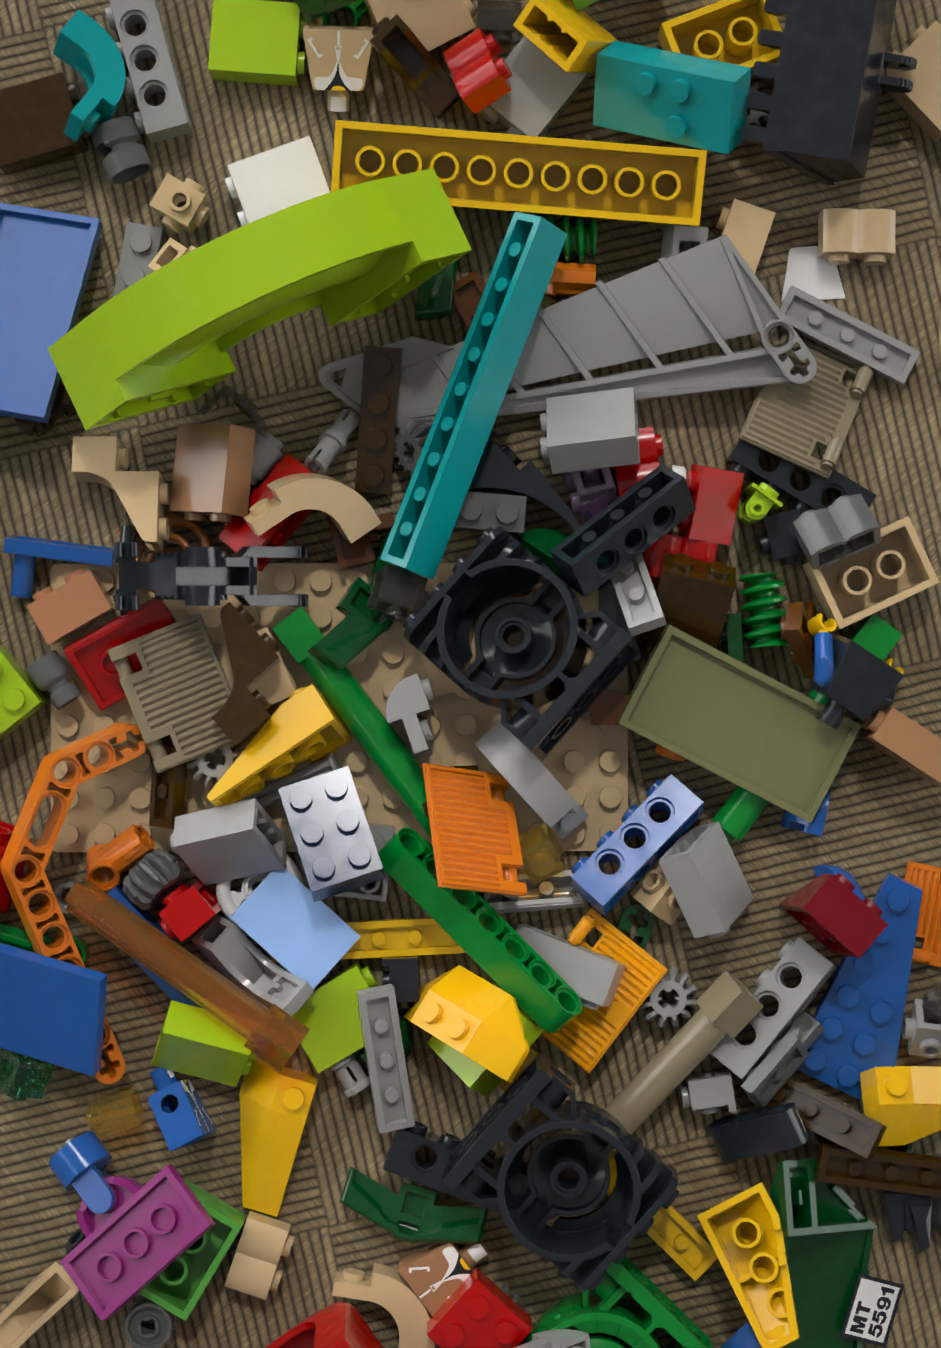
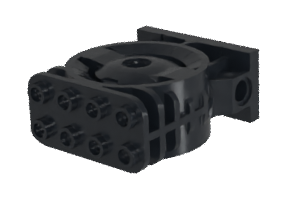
[403,526,640,761]
[442,1050,679,1293]

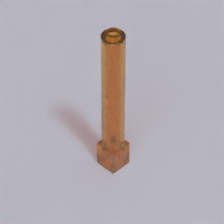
[64,880,310,1072]

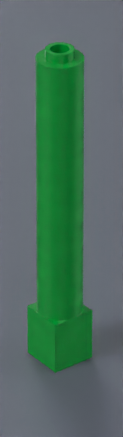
[272,607,432,839]
[712,613,902,843]

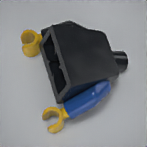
[807,613,904,729]

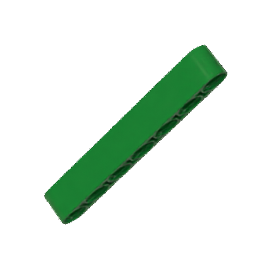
[378,827,582,1033]

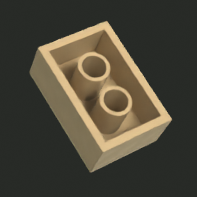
[802,516,940,630]

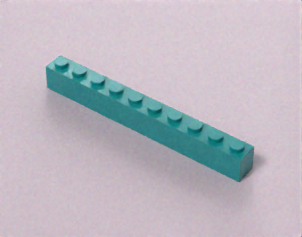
[380,212,568,580]

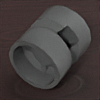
[90,116,153,184]
[124,1295,178,1348]

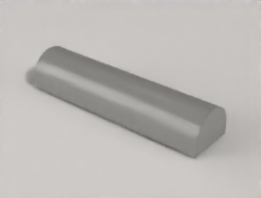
[486,870,584,914]

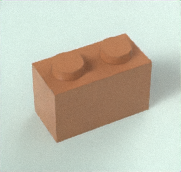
[26,568,116,645]

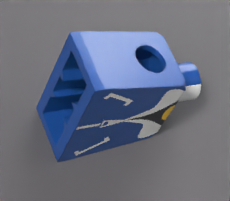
[148,1067,217,1152]

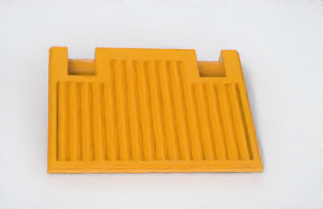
[541,908,668,1073]

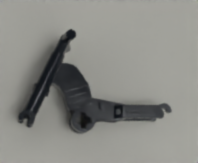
[112,525,309,615]

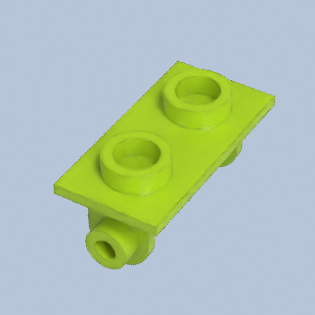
[738,482,783,524]

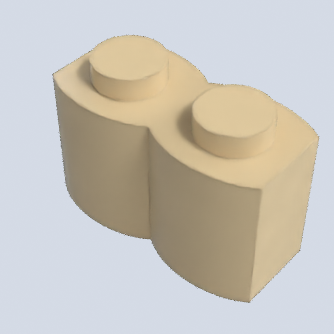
[818,208,896,266]
[224,1210,295,1300]

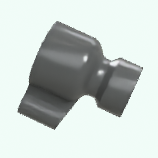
[25,650,82,710]

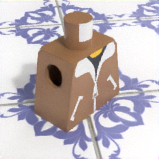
[398,1240,490,1316]

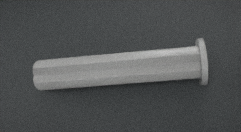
[240,752,339,808]

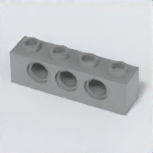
[105,0,193,144]
[710,937,837,1080]

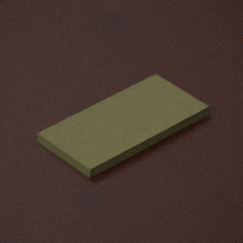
[616,624,862,823]

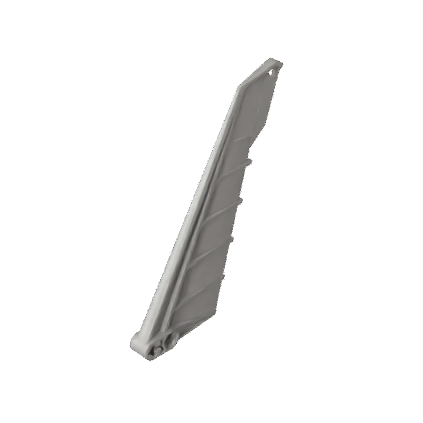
[318,235,817,428]

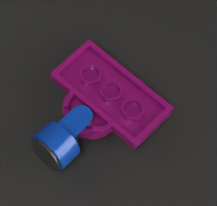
[48,1131,216,1322]

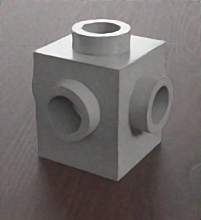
[902,999,941,1058]

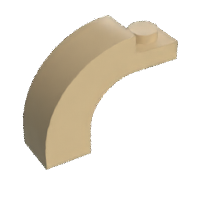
[244,473,382,544]
[332,1262,435,1348]

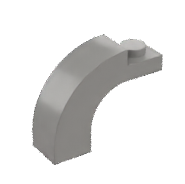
[475,720,589,840]
[192,914,314,1019]

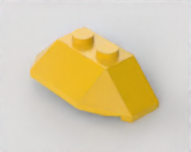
[404,965,530,1084]

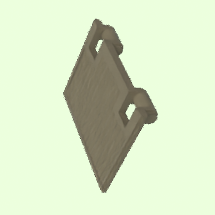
[738,330,873,479]
[107,613,233,773]

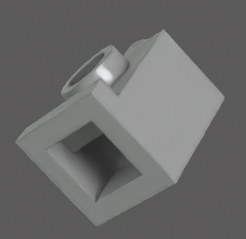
[661,224,709,259]
[680,1069,737,1114]

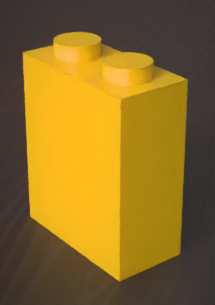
[513,0,618,72]

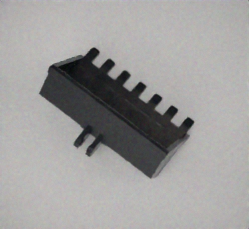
[741,0,917,186]

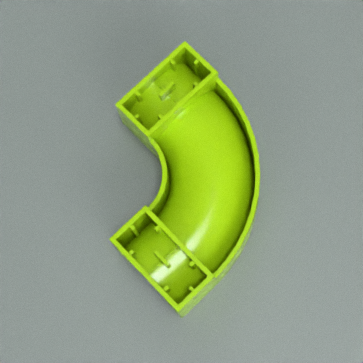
[48,168,472,431]

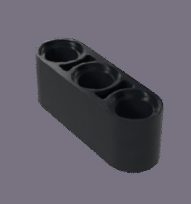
[707,1102,809,1162]

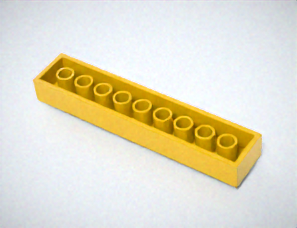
[331,120,707,226]

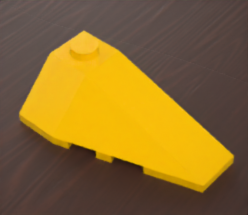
[207,684,353,807]
[239,1058,319,1217]
[860,1066,941,1147]
[697,1182,800,1348]

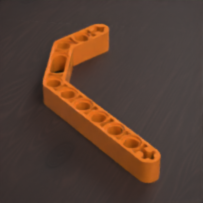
[0,722,148,1084]

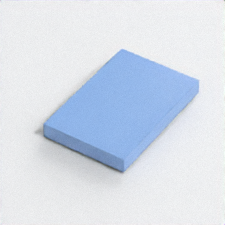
[229,868,361,989]

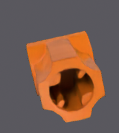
[543,260,596,299]
[86,824,155,892]

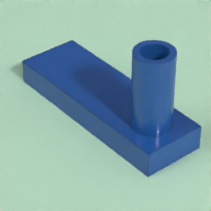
[3,535,117,598]

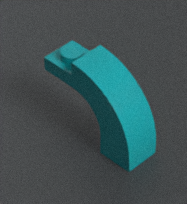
[53,10,126,142]

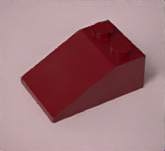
[779,873,889,958]

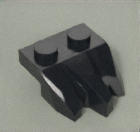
[880,1154,941,1254]

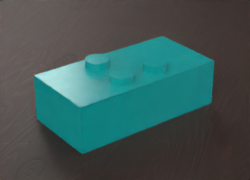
[593,40,752,155]

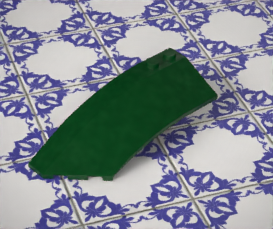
[769,1158,879,1348]

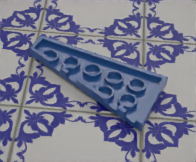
[797,872,923,1100]

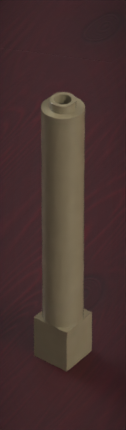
[559,970,764,1180]

